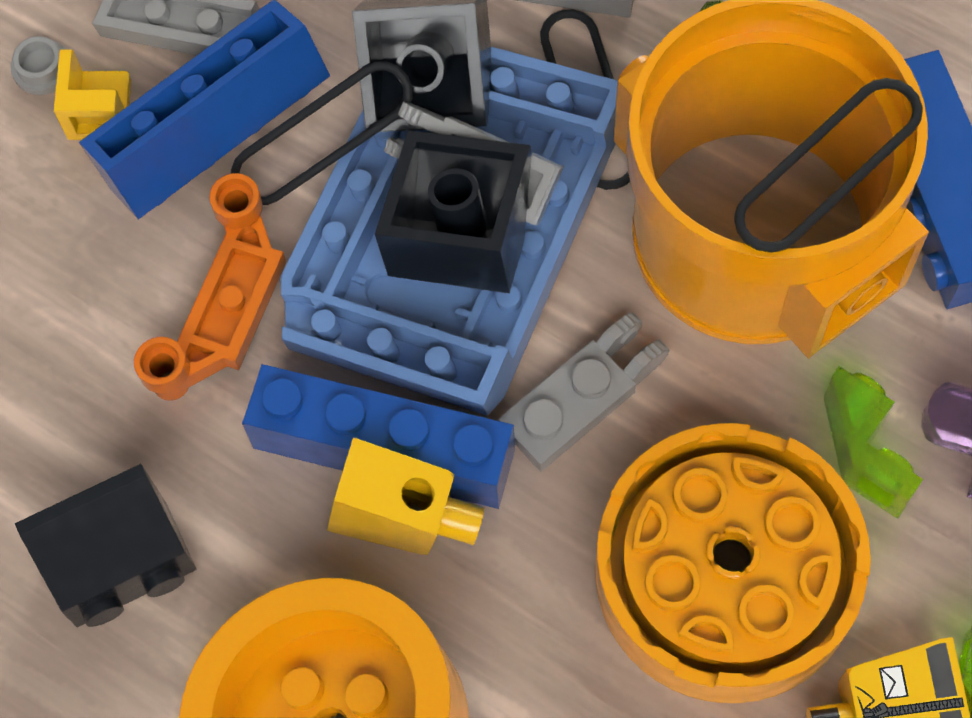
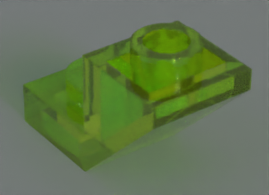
[823,366,924,519]

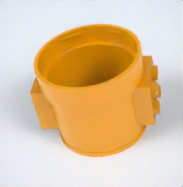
[614,0,929,359]

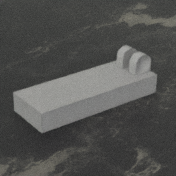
[92,0,259,55]

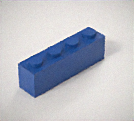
[79,0,330,220]
[904,50,972,310]
[242,364,515,509]

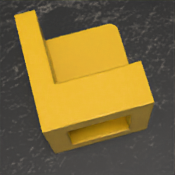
[54,49,132,140]

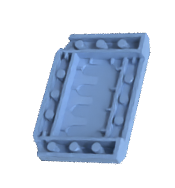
[281,47,618,416]

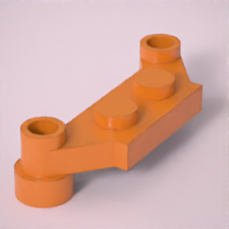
[134,173,286,401]

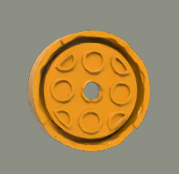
[595,423,871,703]
[179,578,469,718]

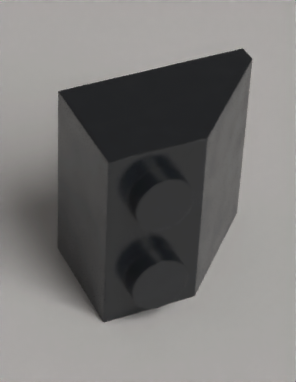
[352,0,491,132]
[375,130,532,294]
[14,464,197,627]

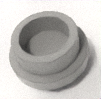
[11,36,65,95]

